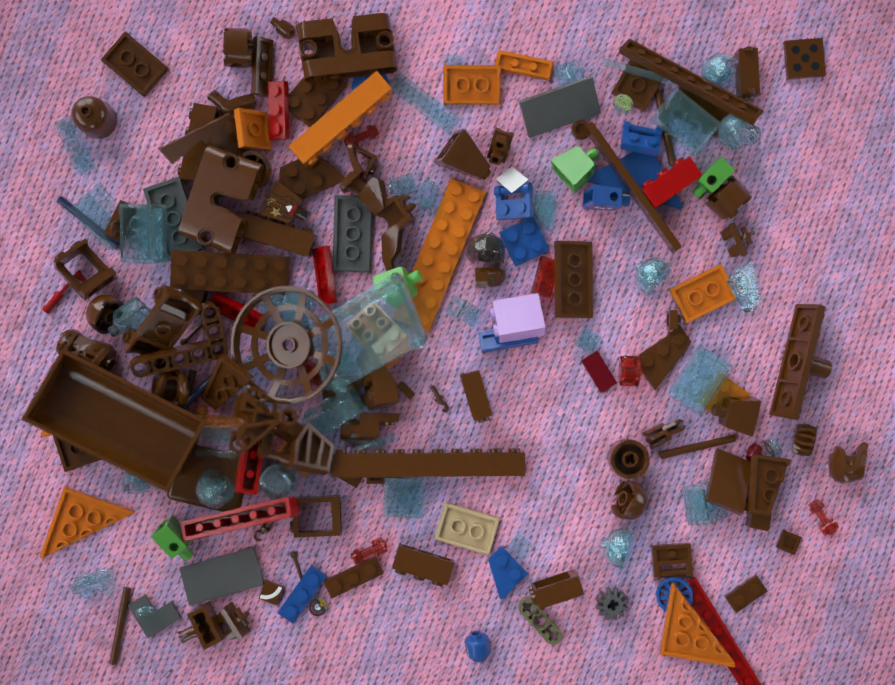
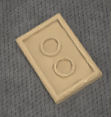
[434,502,500,555]

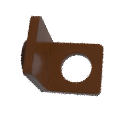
[356,146,377,182]

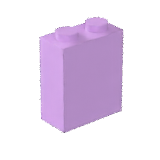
[490,293,546,343]

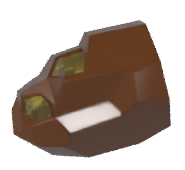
[475,267,506,288]

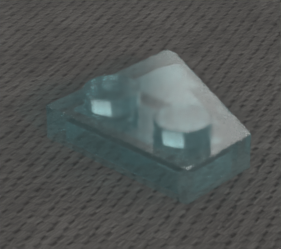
[726,260,761,313]

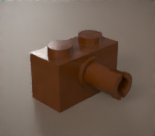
[178,601,226,650]

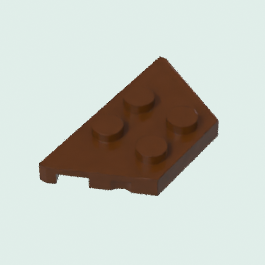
[279,156,345,199]

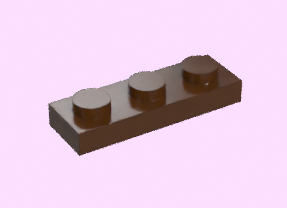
[251,36,274,97]
[323,555,384,599]

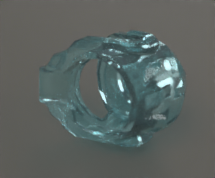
[717,114,761,150]
[259,460,297,500]

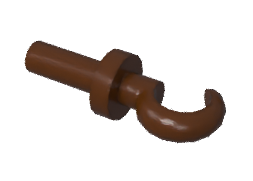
[430,385,449,412]
[254,522,274,541]

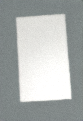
[496,167,528,193]

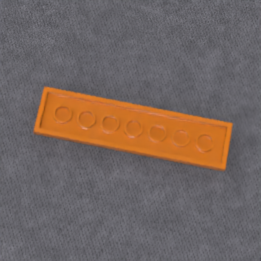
[393,178,486,333]

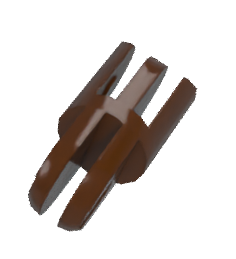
[642,419,686,450]

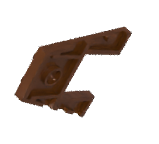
[158,113,250,167]

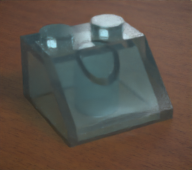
[682,481,728,525]

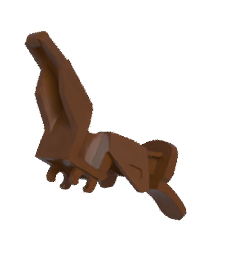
[340,143,416,271]

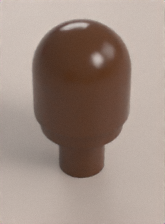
[270,17,296,39]

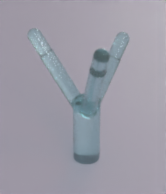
[357,434,395,453]

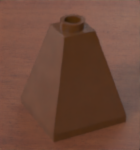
[434,129,491,180]

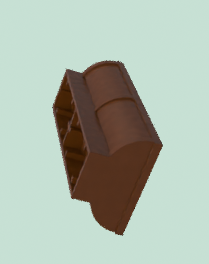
[21,348,207,492]

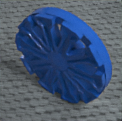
[656,577,693,611]

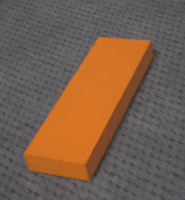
[495,50,554,81]

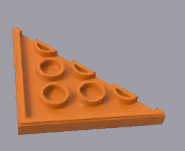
[39,487,135,558]
[660,583,735,668]

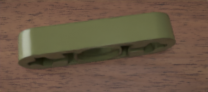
[518,597,562,645]

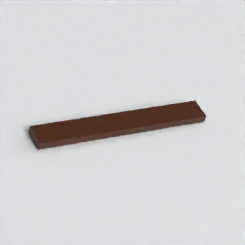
[619,38,764,126]
[584,121,681,253]

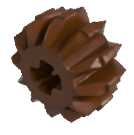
[791,424,817,456]

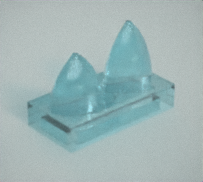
[71,568,114,600]

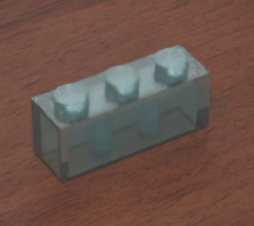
[302,386,365,435]

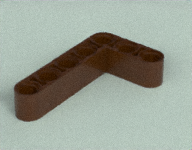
[130,301,228,378]

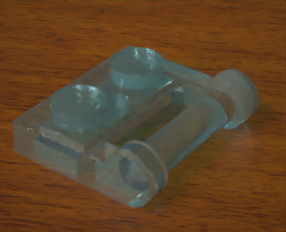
[196,423,238,460]

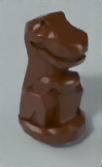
[56,329,117,371]

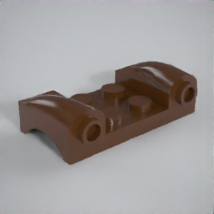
[122,285,201,365]

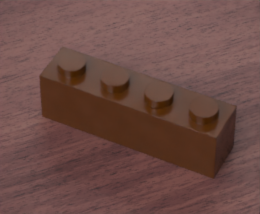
[178,103,220,183]
[240,211,317,258]

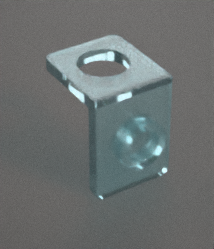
[445,295,482,327]

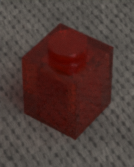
[618,356,642,386]

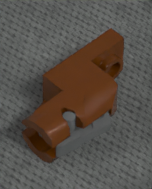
[340,413,399,445]

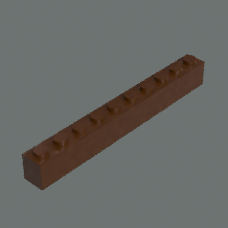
[330,448,525,478]

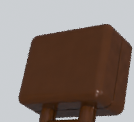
[167,445,244,512]

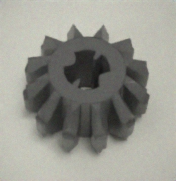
[595,587,628,620]

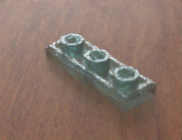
[54,115,96,175]

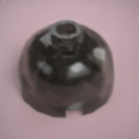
[466,232,505,267]

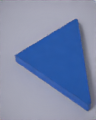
[587,152,683,210]

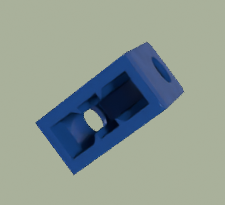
[583,185,631,211]

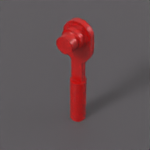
[42,270,87,314]

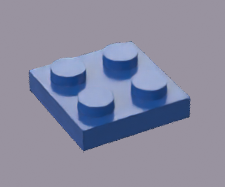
[499,216,550,267]

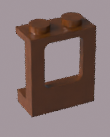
[53,238,116,301]

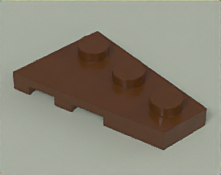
[633,326,691,390]
[201,354,254,410]
[748,454,792,516]

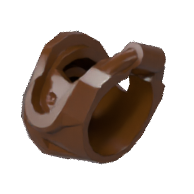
[151,369,189,407]
[828,442,868,484]

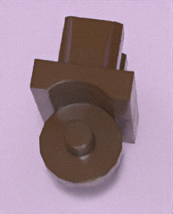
[487,127,514,165]
[720,222,755,257]
[216,602,251,640]

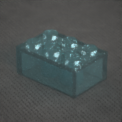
[649,87,721,156]
[120,204,167,264]
[667,345,733,417]

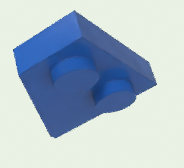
[488,545,528,600]

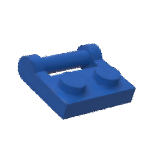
[620,121,662,157]
[494,182,533,221]

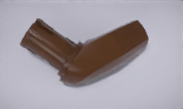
[207,90,256,115]

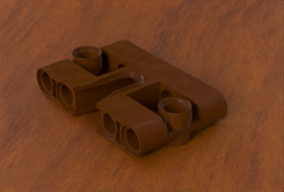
[296,13,398,83]
[178,145,264,255]

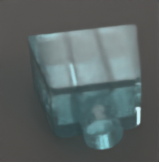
[108,296,151,337]

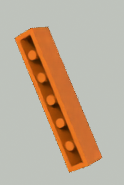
[288,71,393,167]

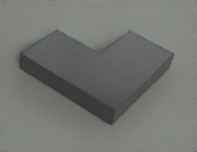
[128,594,182,639]

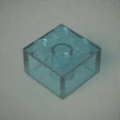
[383,477,424,519]

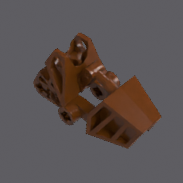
[229,386,335,475]

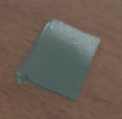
[69,183,138,250]

